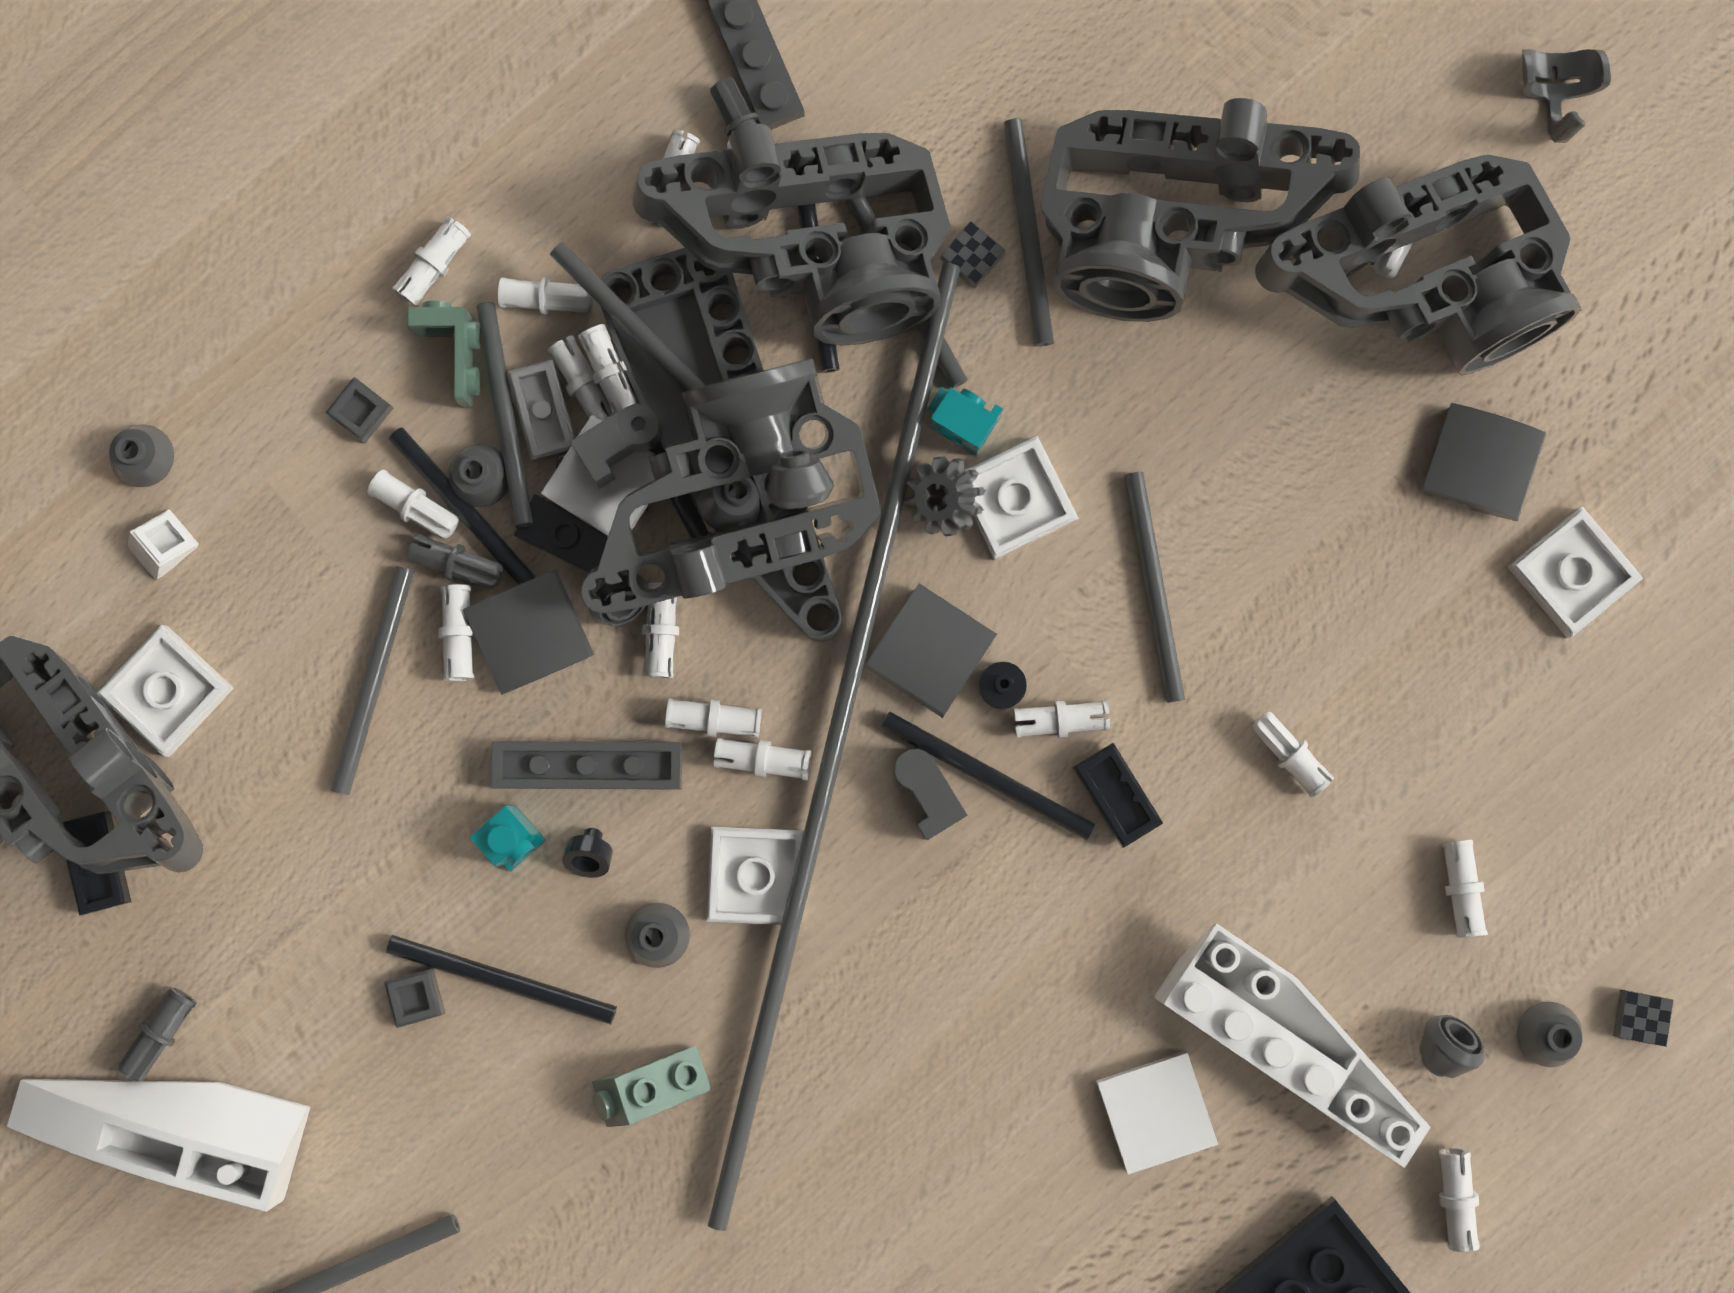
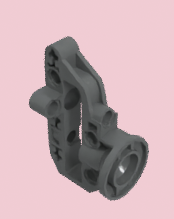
[1040,98,1360,322]
[633,124,950,346]
[1255,155,1582,376]
[581,358,881,613]
[0,636,203,874]

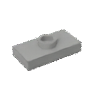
[508,360,575,463]

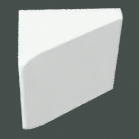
[128,510,198,580]

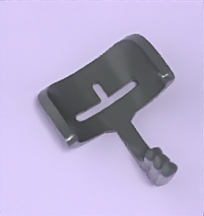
[1522,49,1611,143]

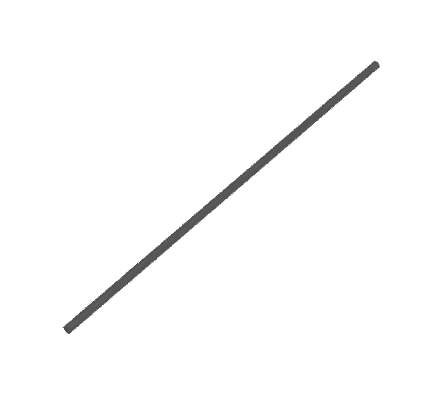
[708,263,961,1231]

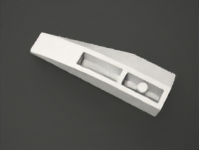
[1154,923,1431,1168]
[7,1079,310,1212]

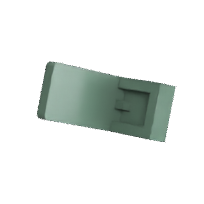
[408,301,481,408]
[592,1046,710,1127]

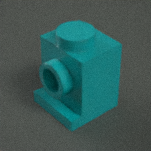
[927,387,1003,456]
[470,805,546,872]

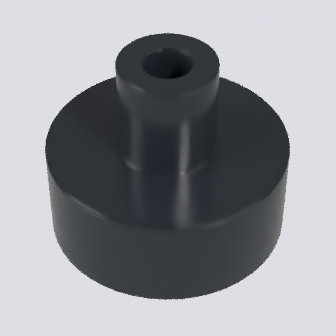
[979,662,1027,709]
[562,828,613,878]

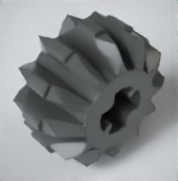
[904,456,986,537]

